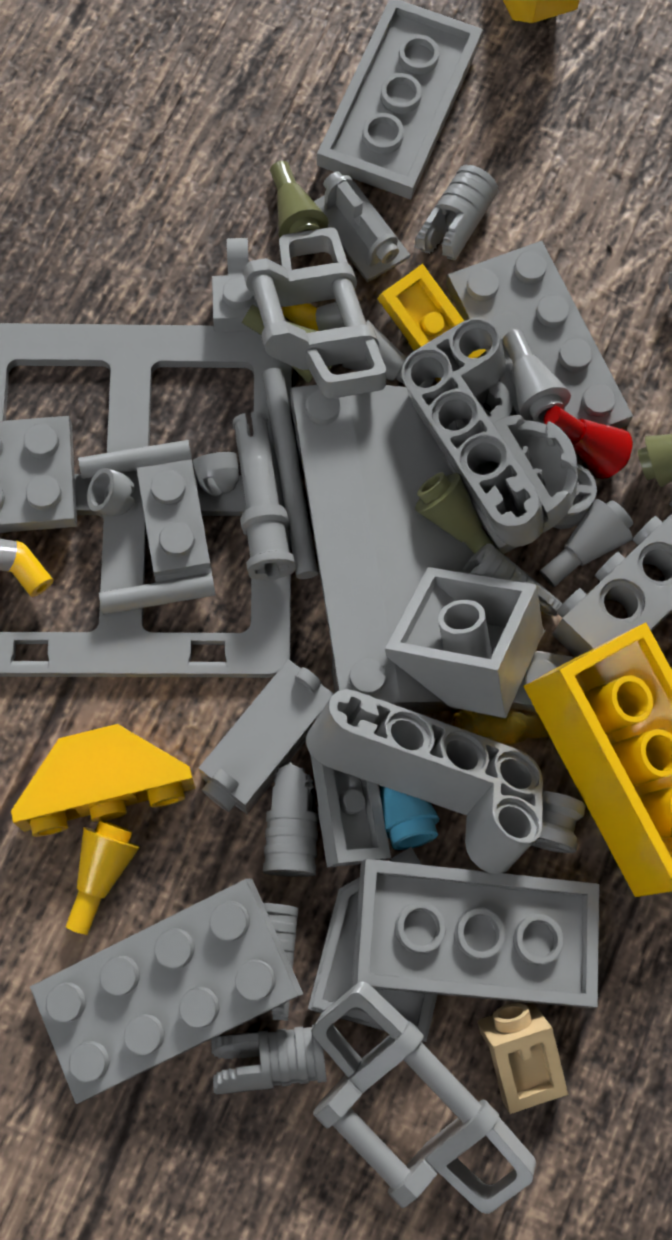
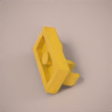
[377,264,486,383]

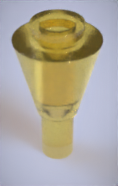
[453,709,550,746]

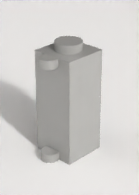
[199,659,333,815]

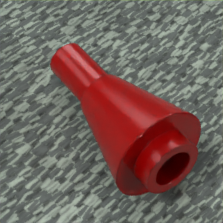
[544,406,633,479]

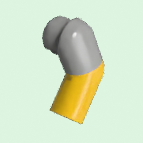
[282,302,363,331]
[0,539,54,597]

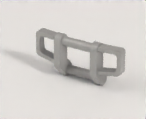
[243,228,386,399]
[312,982,536,1214]

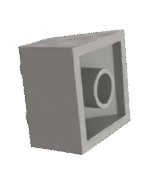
[385,567,543,718]

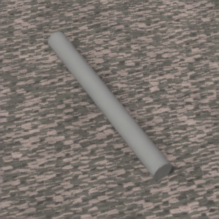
[262,368,319,579]

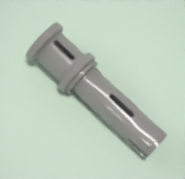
[232,412,296,580]

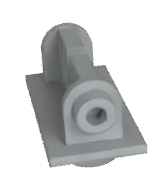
[314,171,411,283]

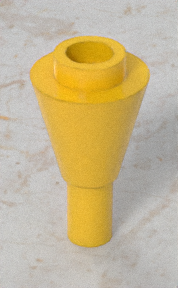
[65,820,140,935]

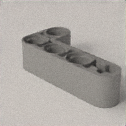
[401,318,544,546]
[306,689,543,874]

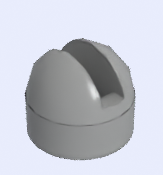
[193,452,239,496]
[87,468,136,516]

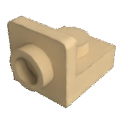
[478,1003,568,1114]

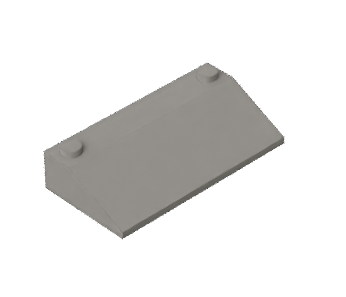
[291,385,474,715]

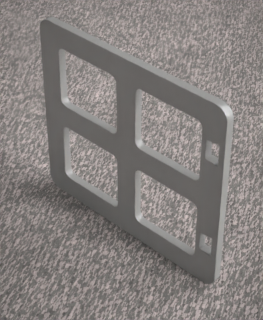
[0,323,291,678]

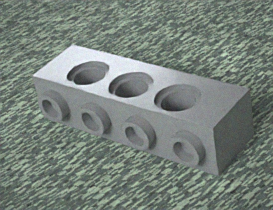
[552,501,672,657]

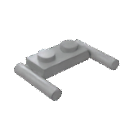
[78,440,216,615]

